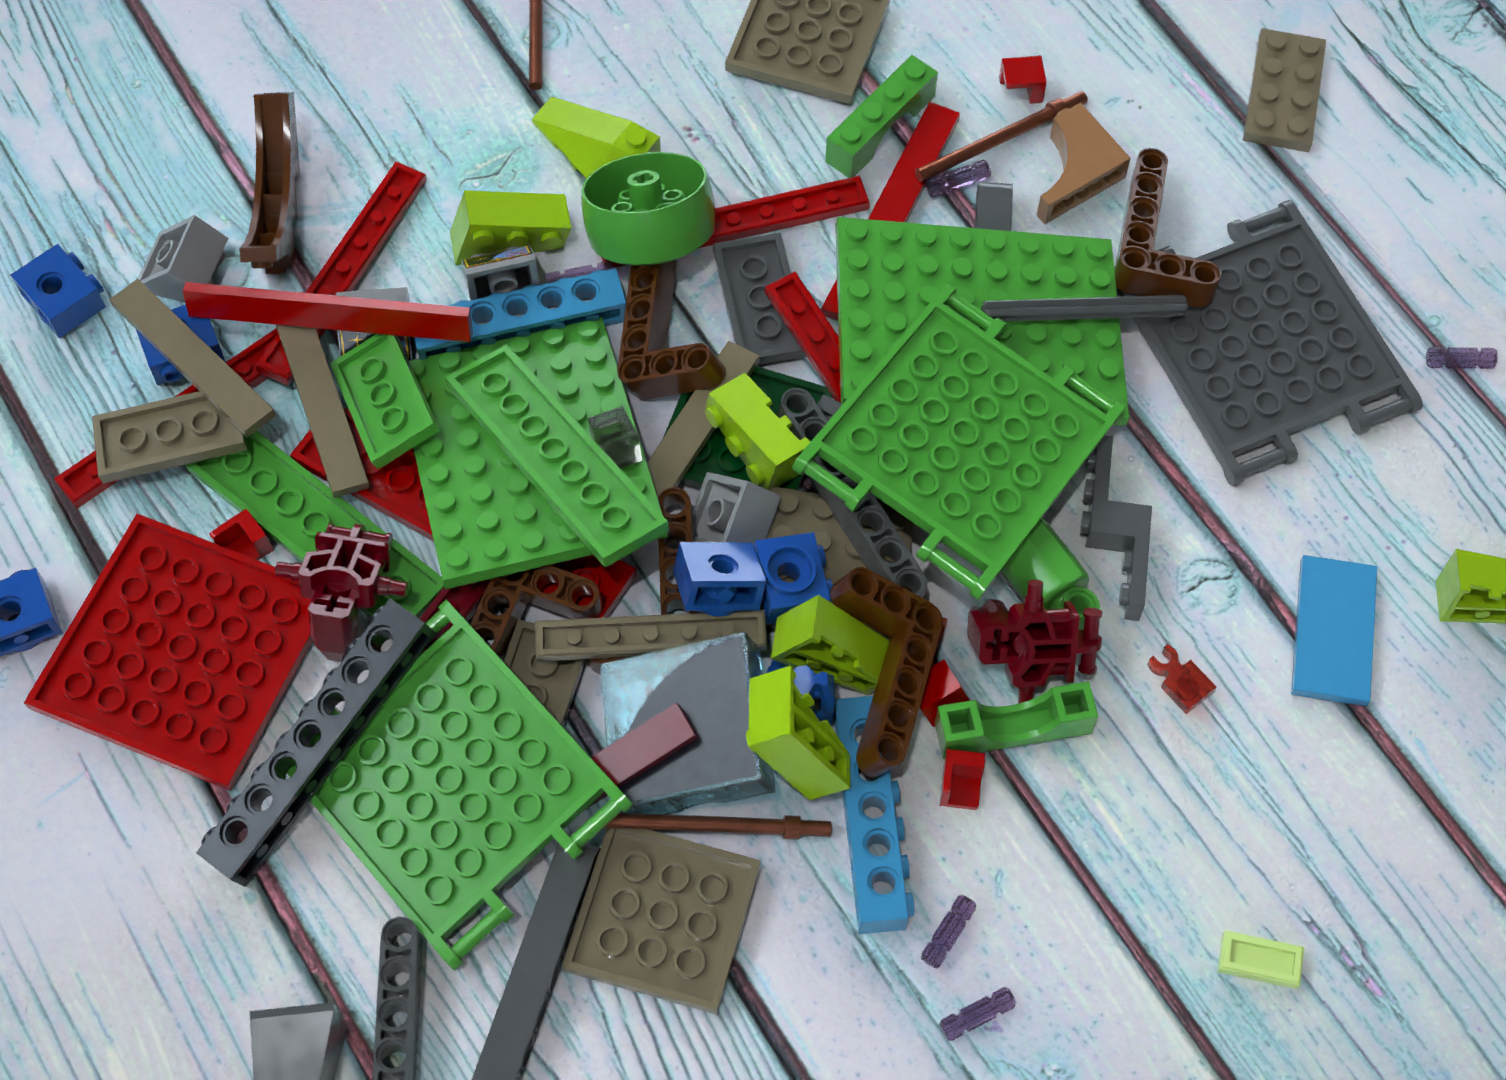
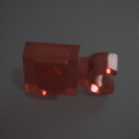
[1147,644,1217,715]

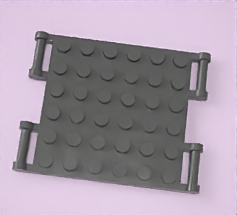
[1114,200,1423,486]

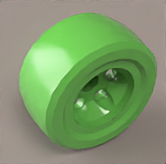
[581,152,715,266]

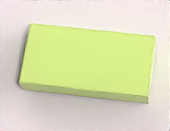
[1217,930,1305,989]

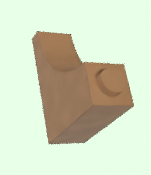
[1037,103,1131,225]

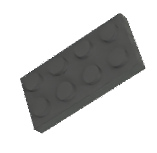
[713,232,806,365]

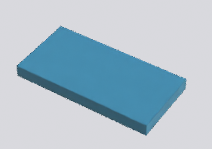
[1291,555,1377,706]

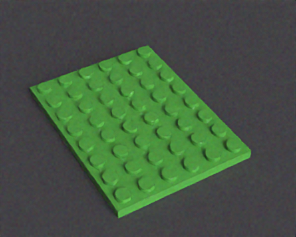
[835,217,1129,426]
[409,317,668,589]

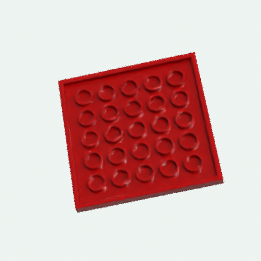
[24,513,313,791]

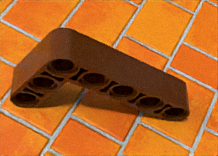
[1114,148,1221,308]
[617,260,726,400]
[588,487,696,675]
[470,565,604,660]
[830,567,943,777]

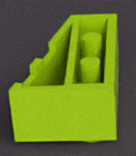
[450,190,571,265]
[705,373,810,490]
[1435,549,1506,624]
[771,595,889,695]
[746,665,850,800]

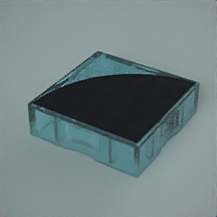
[600,632,776,814]

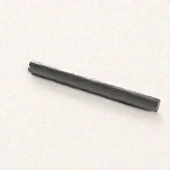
[981,295,1188,321]

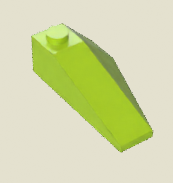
[532,96,661,179]

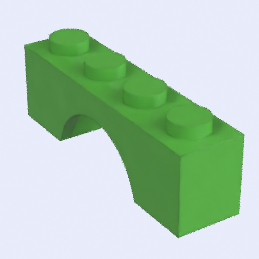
[825,55,938,178]
[934,681,1099,759]

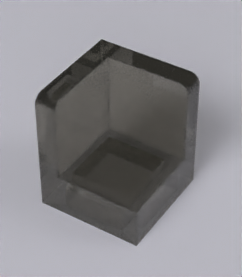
[588,406,642,469]

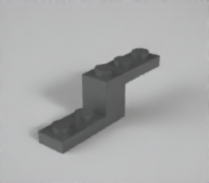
[1080,435,1152,621]

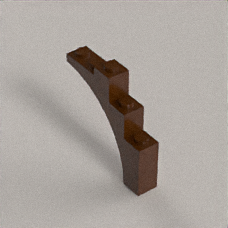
[239,92,300,274]

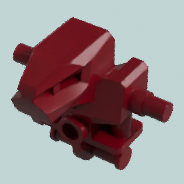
[275,523,409,662]
[967,579,1103,704]

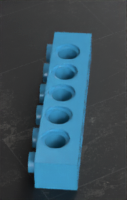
[414,268,626,360]
[833,696,914,934]

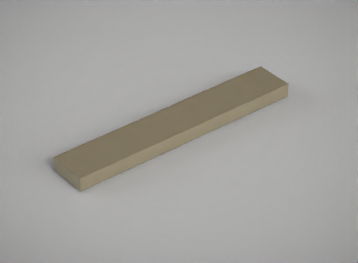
[109,278,276,438]
[275,325,369,498]
[647,341,760,498]
[535,610,767,661]

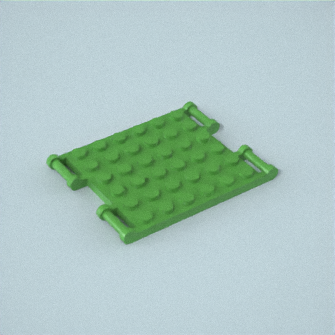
[792,283,1127,600]
[286,599,633,971]

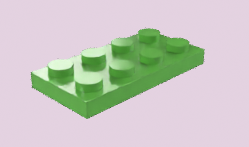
[330,334,440,469]

